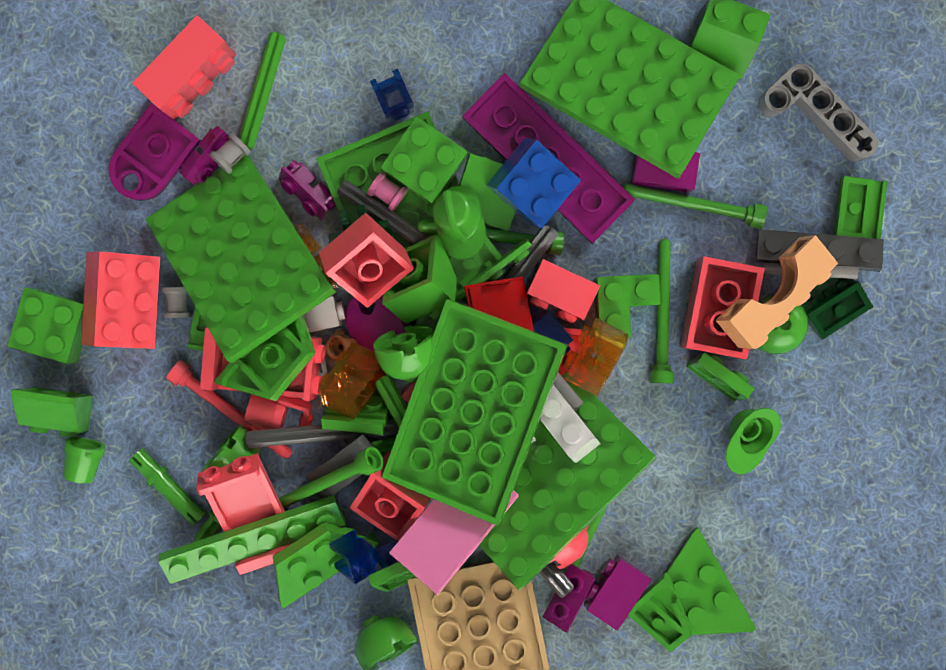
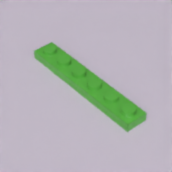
[158,495,345,584]

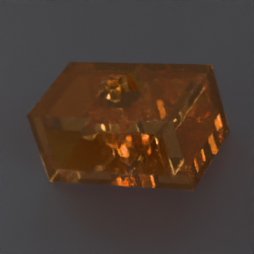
[563,318,628,396]
[318,342,386,419]

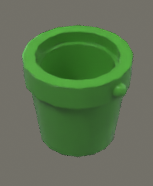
[63,437,106,483]

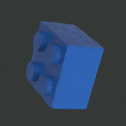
[486,137,581,229]

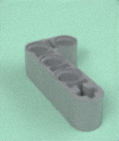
[758,63,878,162]

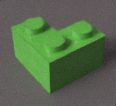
[594,274,661,339]

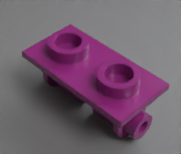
[179,126,229,185]
[279,160,336,221]
[542,564,596,633]

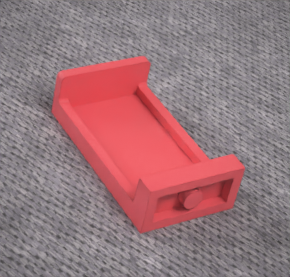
[200,327,326,401]
[197,453,294,575]

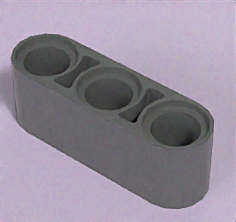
[305,434,373,499]

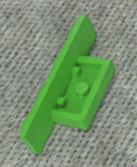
[428,235,532,320]

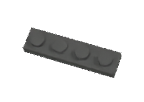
[755,229,884,272]

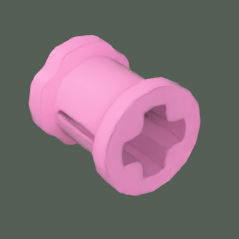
[367,171,408,211]

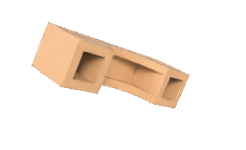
[716,235,838,349]

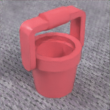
[244,394,313,444]

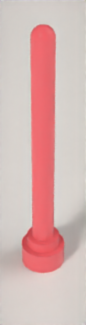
[166,360,292,458]

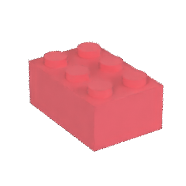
[132,15,236,120]
[81,251,160,349]
[680,256,765,360]

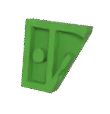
[628,572,692,653]

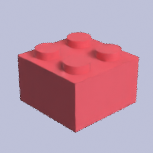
[319,213,414,308]
[526,259,600,324]
[350,450,431,542]

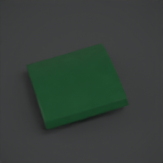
[801,278,873,340]

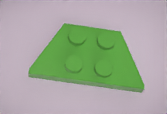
[214,315,316,401]
[273,522,380,609]
[664,527,756,635]

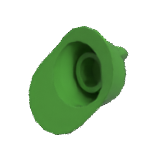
[433,186,486,259]
[725,408,781,474]

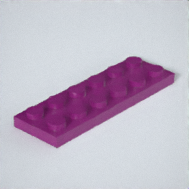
[462,73,635,244]

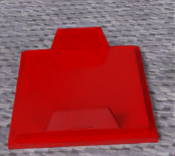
[464,276,534,331]

